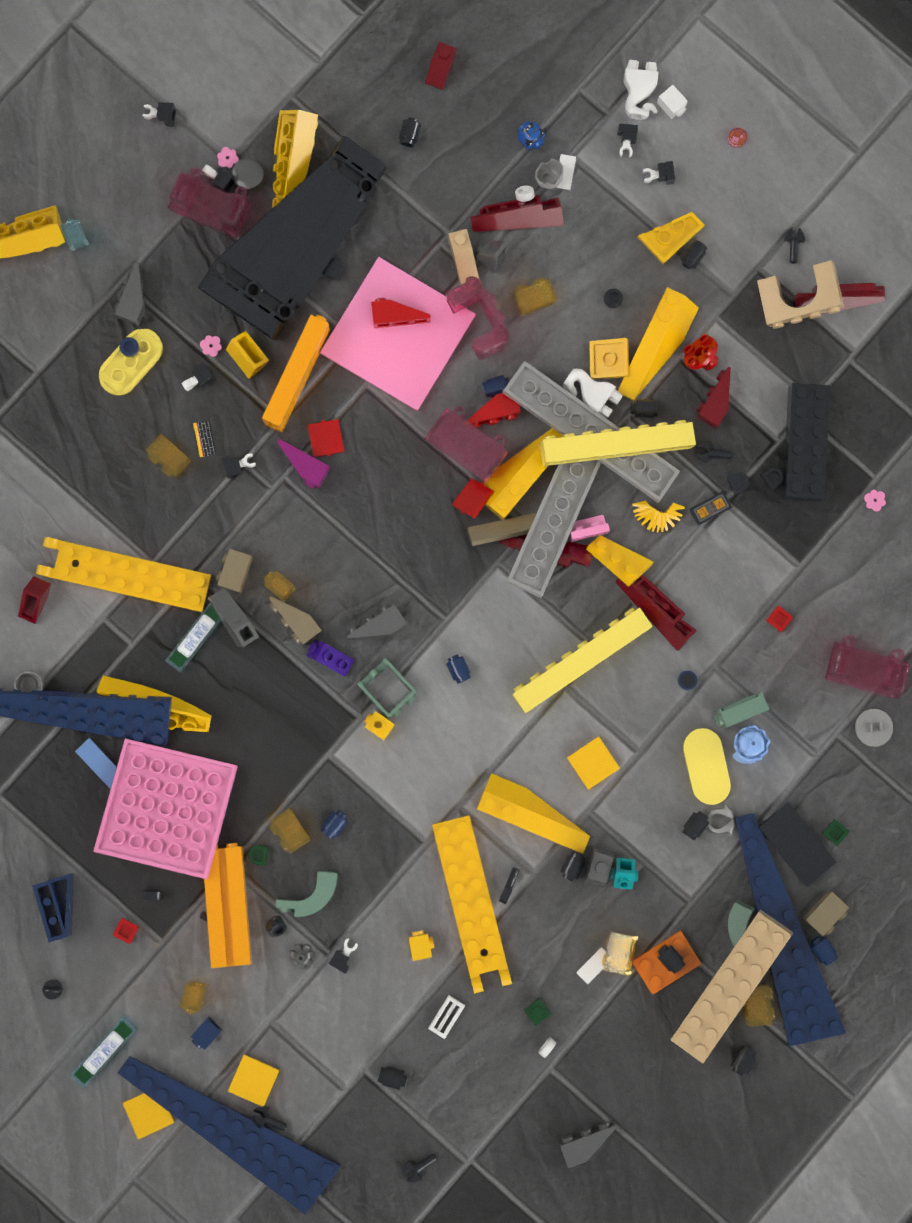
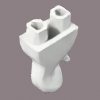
[623,60,659,120]
[562,368,623,419]

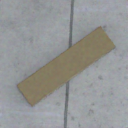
[467,513,537,546]

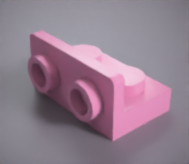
[569,515,610,542]

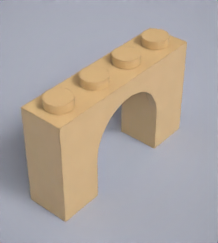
[757,260,844,329]

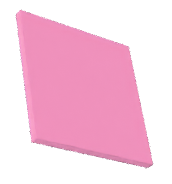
[320,257,476,411]
[93,739,238,880]

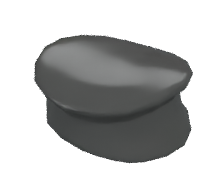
[232,159,266,194]

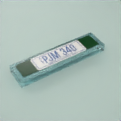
[165,602,221,673]
[70,1016,138,1088]

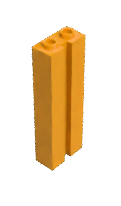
[262,315,330,432]
[204,843,252,968]

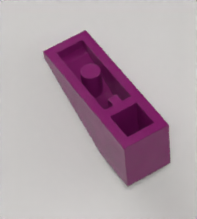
[277,439,330,489]

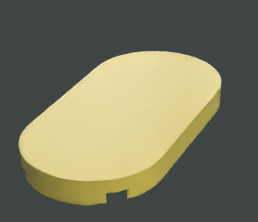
[99,329,163,395]
[683,728,731,805]

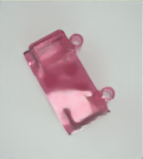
[168,167,252,238]
[447,276,509,360]
[424,406,508,483]
[824,635,910,699]

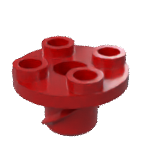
[683,334,718,371]

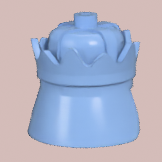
[733,725,770,764]

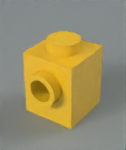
[364,711,395,740]
[409,930,434,961]

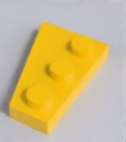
[637,212,705,264]
[586,535,654,586]

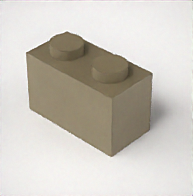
[216,549,253,594]
[802,890,849,936]

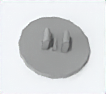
[855,709,893,747]

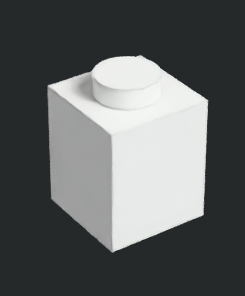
[657,85,688,119]

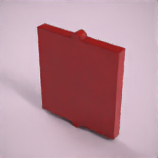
[308,419,344,458]
[452,478,494,519]

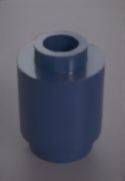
[482,375,509,398]
[446,654,471,684]
[321,810,348,839]
[810,935,838,966]

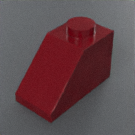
[425,42,456,90]
[18,576,51,624]

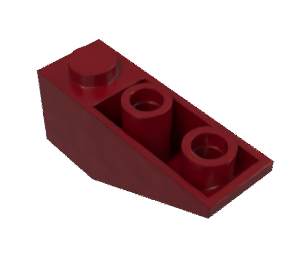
[696,366,731,429]

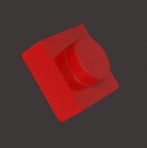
[766,606,793,633]
[113,918,140,944]

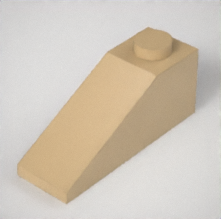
[448,229,481,293]

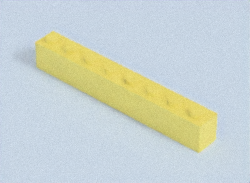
[540,420,696,466]
[512,608,653,713]

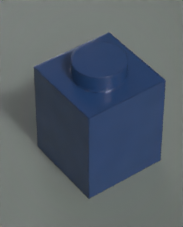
[190,1017,223,1050]

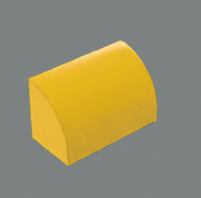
[226,331,269,379]

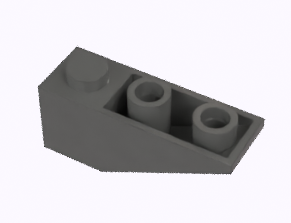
[114,262,146,326]
[208,588,259,647]
[346,604,407,640]
[559,1121,616,1169]

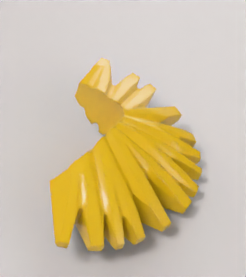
[632,501,685,532]

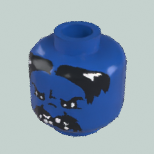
[517,121,545,150]

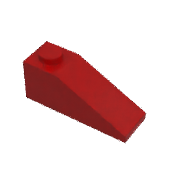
[371,298,431,328]

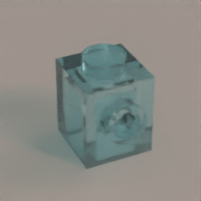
[61,219,90,251]

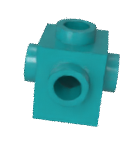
[610,857,638,889]

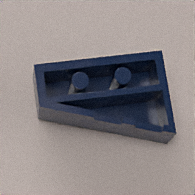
[32,873,74,942]

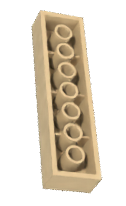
[671,909,793,1063]

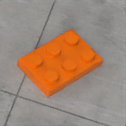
[631,930,701,995]

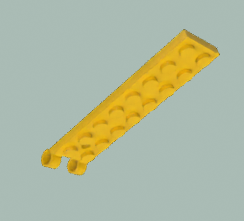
[36,537,212,613]
[432,815,512,994]

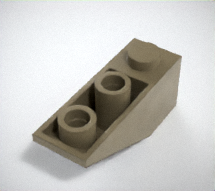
[269,596,322,645]

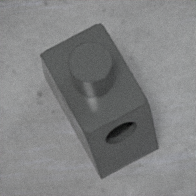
[584,846,614,887]

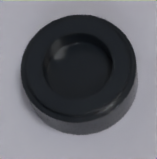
[604,289,623,309]

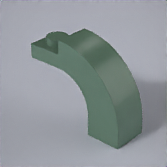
[275,871,338,917]
[728,900,755,947]

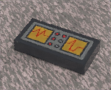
[689,491,732,526]

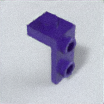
[306,639,354,676]

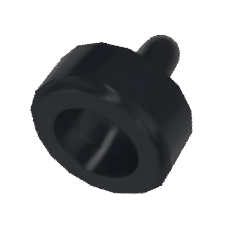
[266,916,287,937]
[42,979,63,1000]

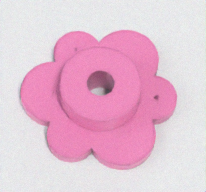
[217,147,239,169]
[200,335,222,357]
[864,490,886,512]

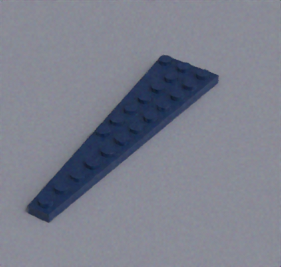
[0,689,172,746]
[734,813,846,1046]
[117,1056,341,1215]

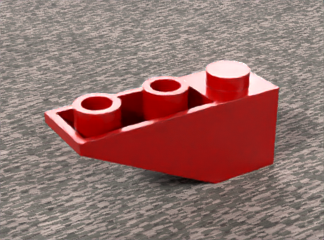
[464,393,521,430]

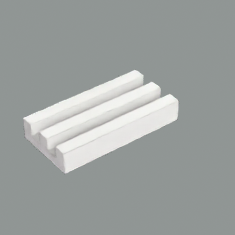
[428,995,465,1039]

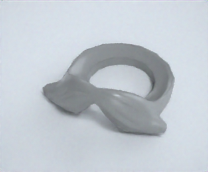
[707,805,735,835]

